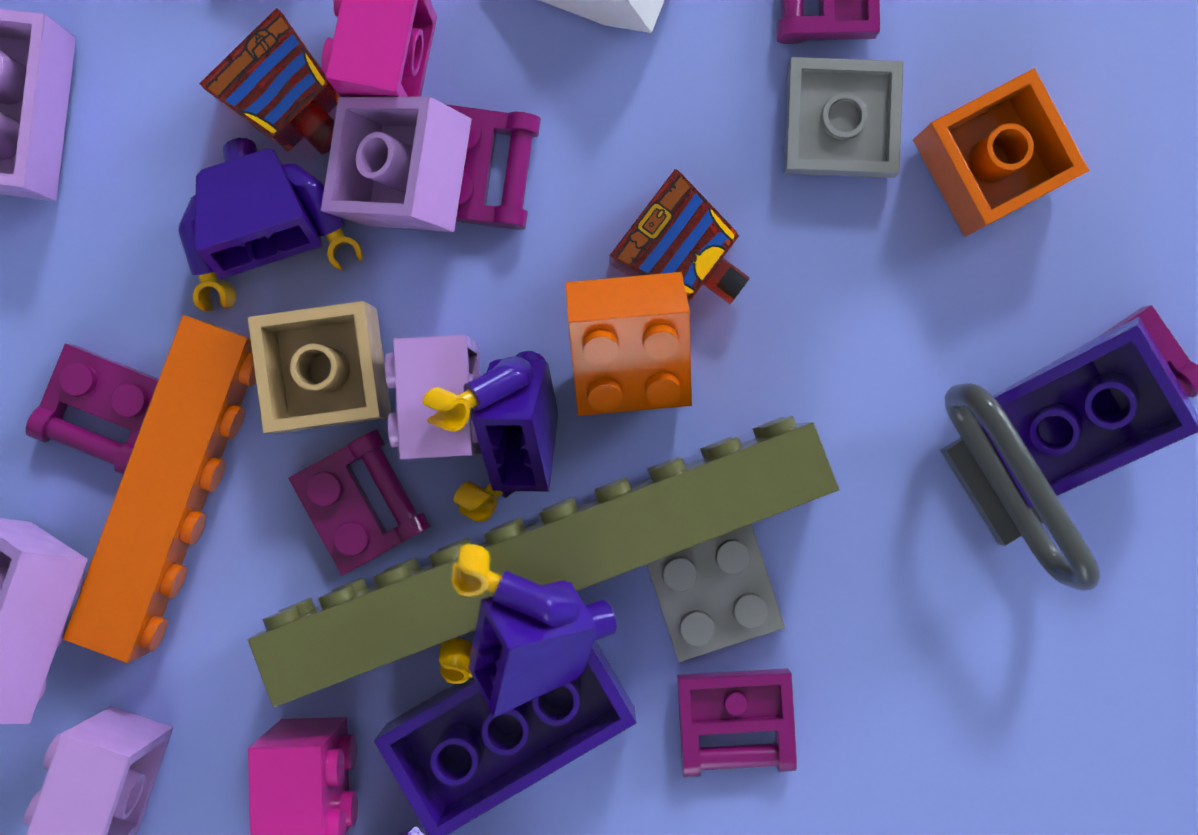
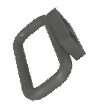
[940,383,1100,590]

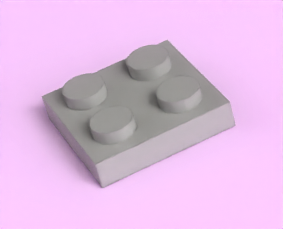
[784,57,904,178]
[647,524,785,662]

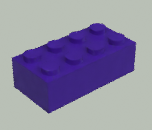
[374,641,637,835]

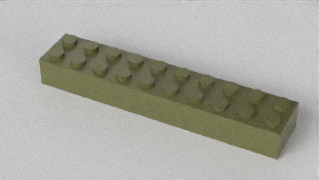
[247,416,839,708]

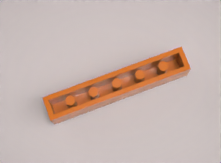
[63,315,256,663]

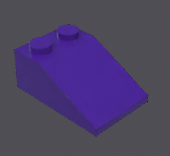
[976,317,1198,508]

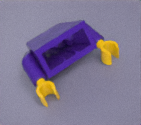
[178,138,364,312]
[422,351,558,522]
[439,544,617,717]

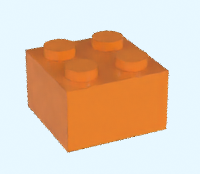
[913,68,1090,237]
[566,272,692,416]

